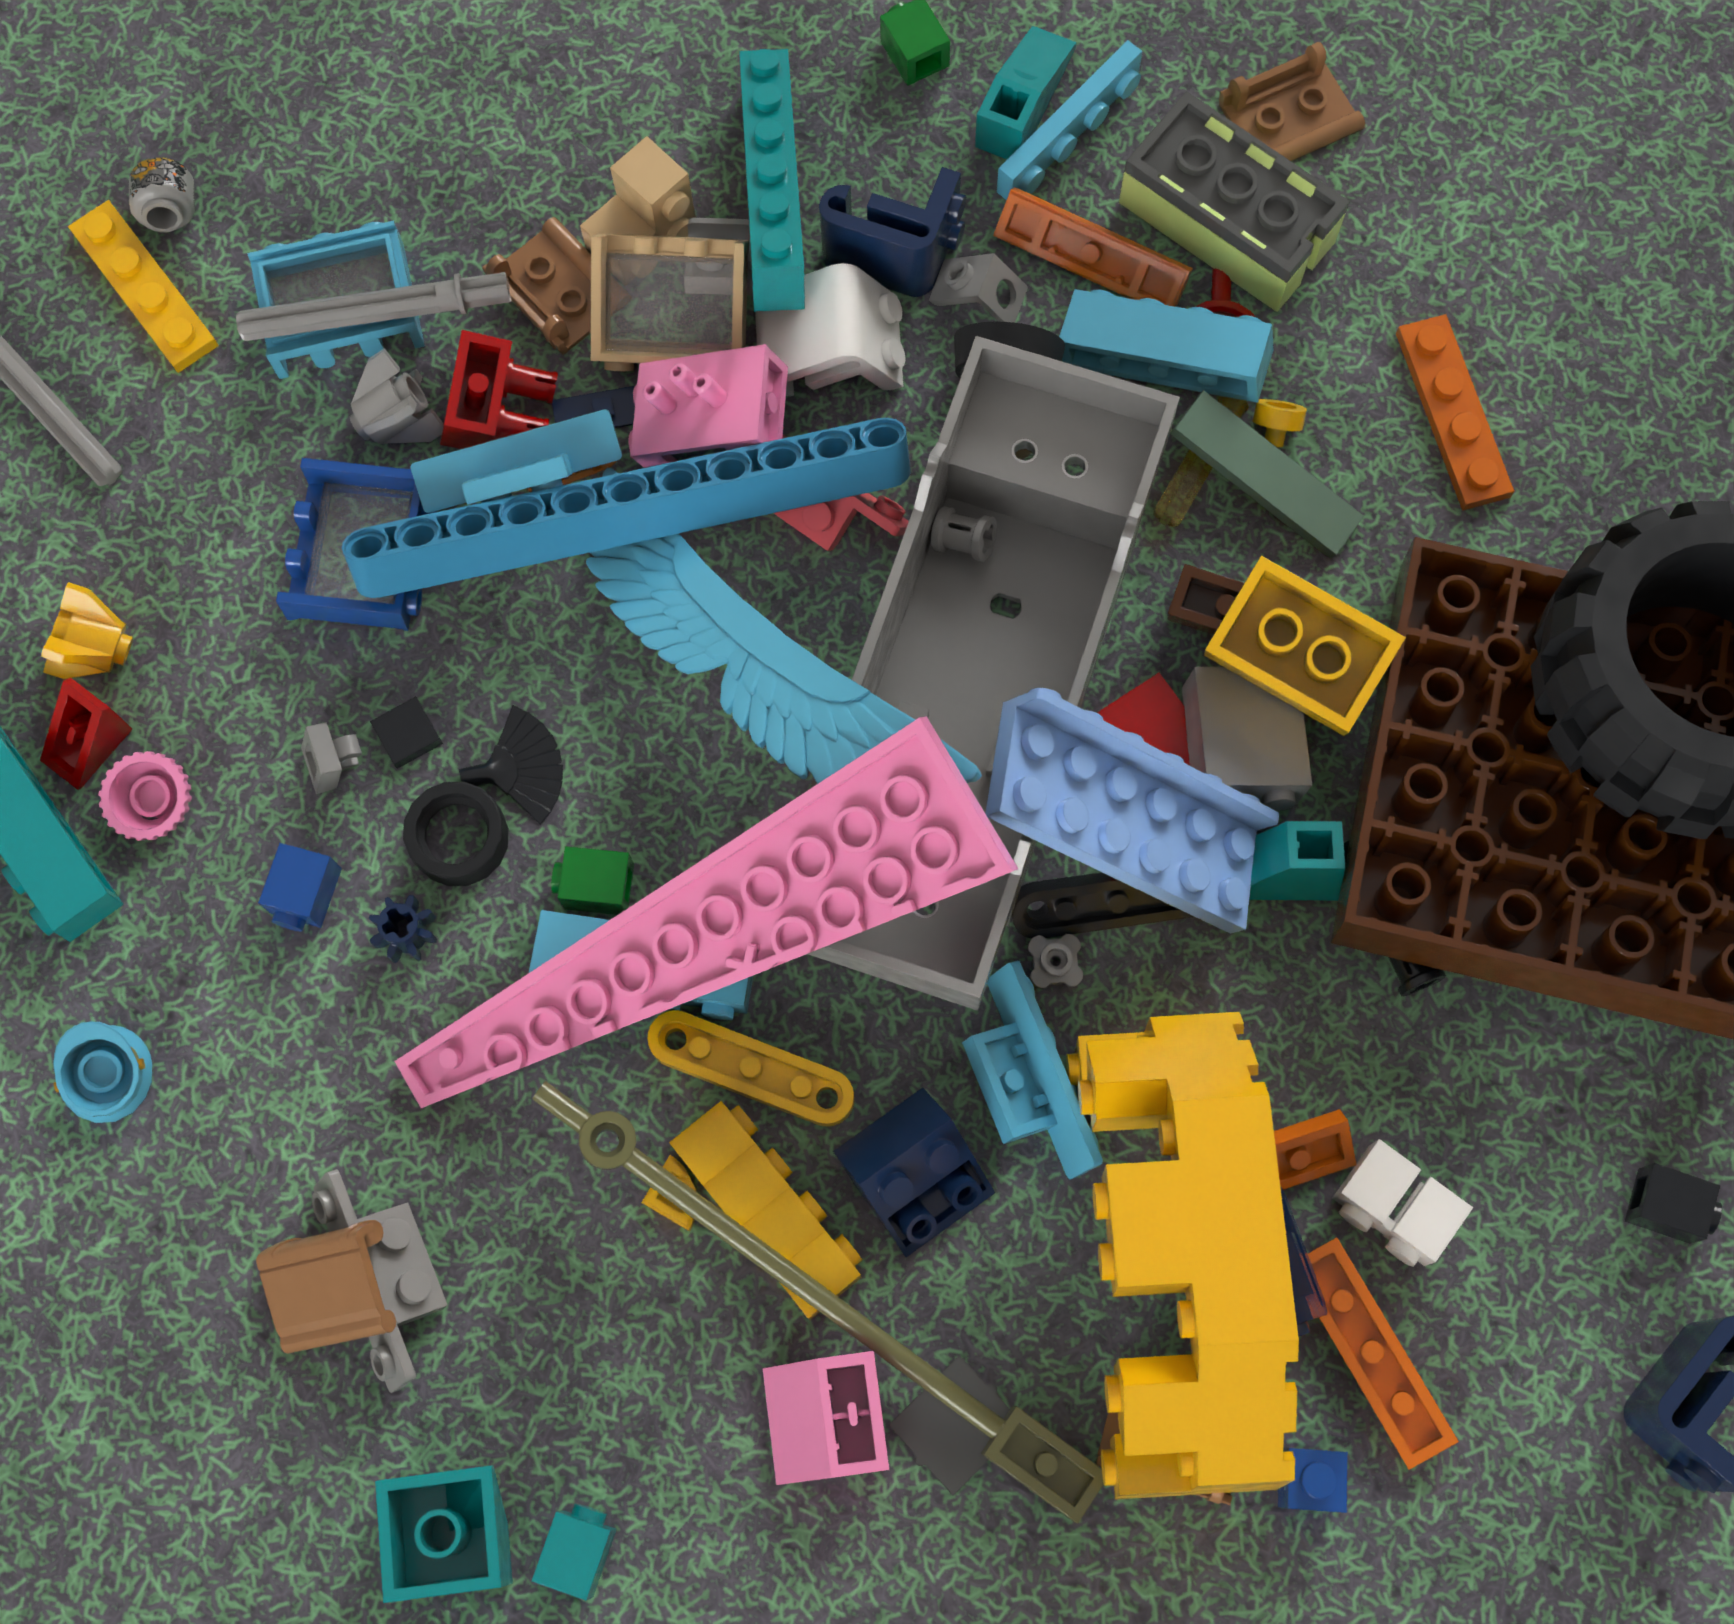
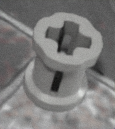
[931,506,997,562]

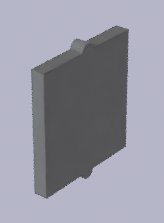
[889,1355,1010,1495]

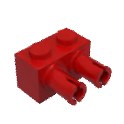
[440,330,558,449]

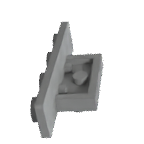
[312,1169,447,1393]

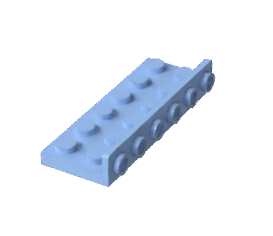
[985,688,1279,934]

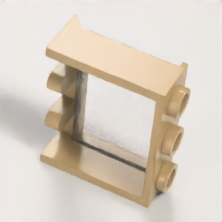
[590,233,750,371]

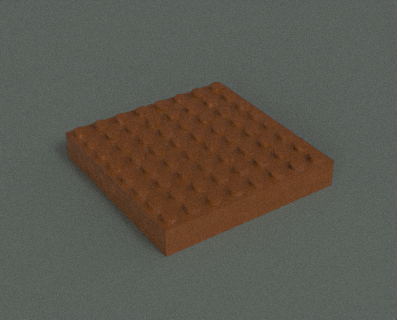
[1331,537,1734,1040]

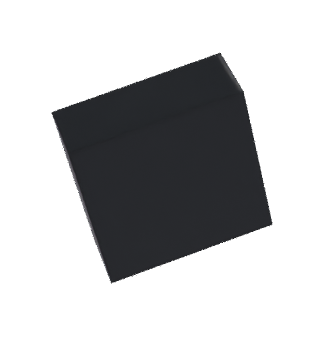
[370,696,443,769]

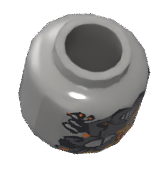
[129,158,195,233]

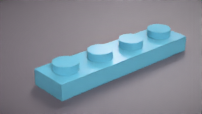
[997,40,1142,200]

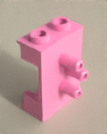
[628,344,788,468]

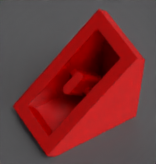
[40,677,132,790]

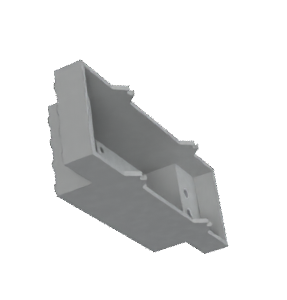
[808,336,1180,1011]

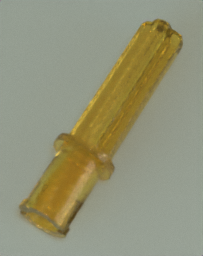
[1153,396,1249,528]

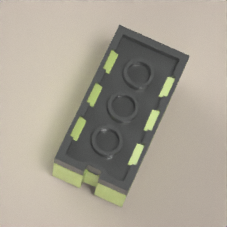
[1119,91,1350,312]

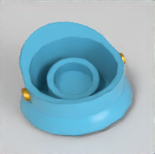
[53,1021,152,1123]

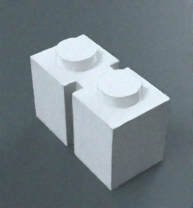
[1332,1139,1473,1267]

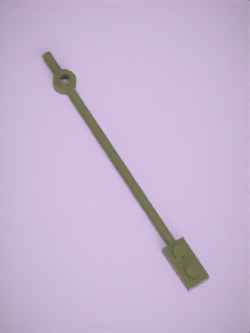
[532,1081,1104,1524]

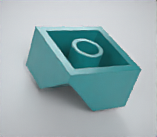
[375,1465,513,1603]

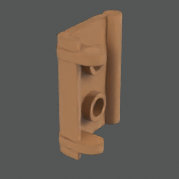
[1219,42,1365,161]
[482,217,632,355]
[256,1220,396,1354]

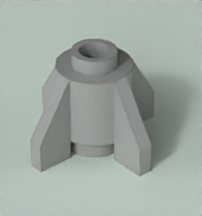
[350,348,444,444]

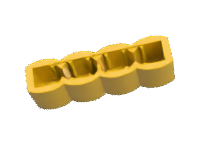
[669,1101,863,1320]

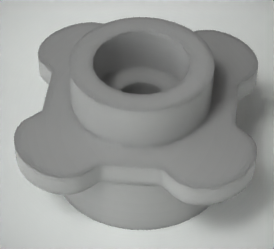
[1027,934,1083,989]

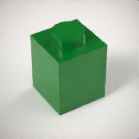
[880,0,950,86]
[551,846,634,915]

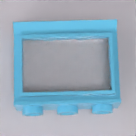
[247,220,425,379]

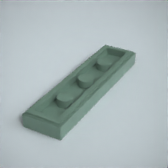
[1170,390,1364,558]

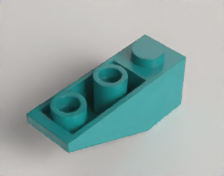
[975,26,1077,159]

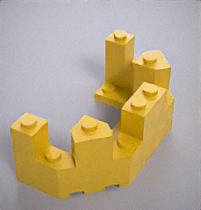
[1066,1012,1299,1499]

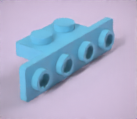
[410,409,622,513]
[962,960,1103,1180]

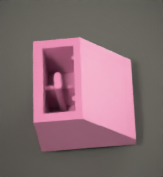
[763,1351,890,1485]

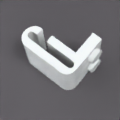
[755,263,905,396]

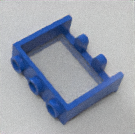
[276,458,437,631]

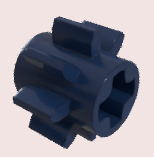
[368,894,437,963]

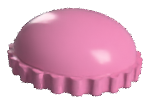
[98,751,192,841]

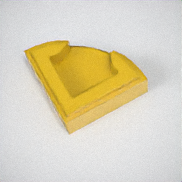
[641,1155,696,1232]

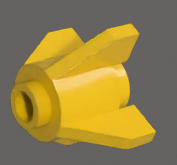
[41,582,133,679]

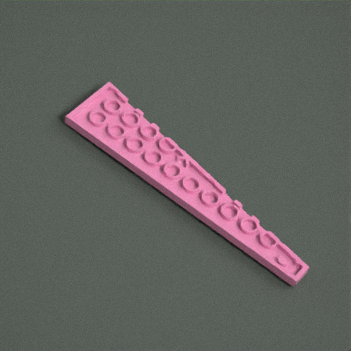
[394,716,1018,1108]

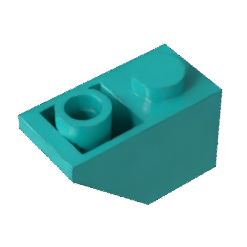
[1249,821,1345,901]

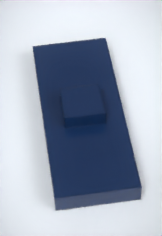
[552,386,635,428]

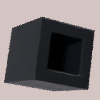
[1625,1163,1722,1244]

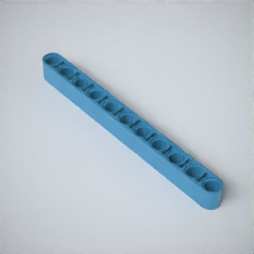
[341,418,911,598]

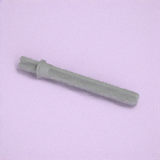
[236,272,511,341]
[0,335,122,486]

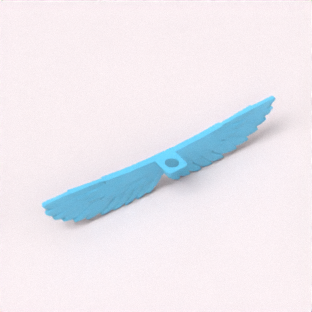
[586,468,982,784]

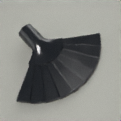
[459,705,563,825]

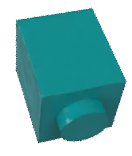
[532,1503,617,1601]

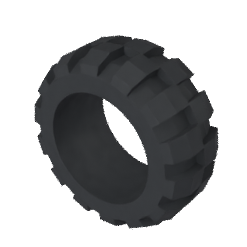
[1530,501,1734,839]

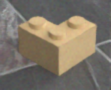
[580,136,696,286]

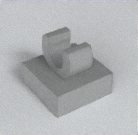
[301,722,362,794]

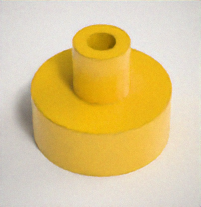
[1253,399,1307,447]

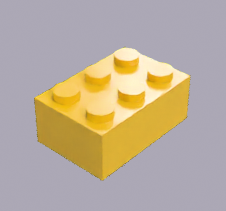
[1204,555,1406,736]

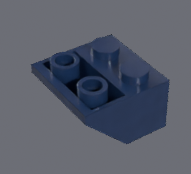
[833,1087,995,1257]

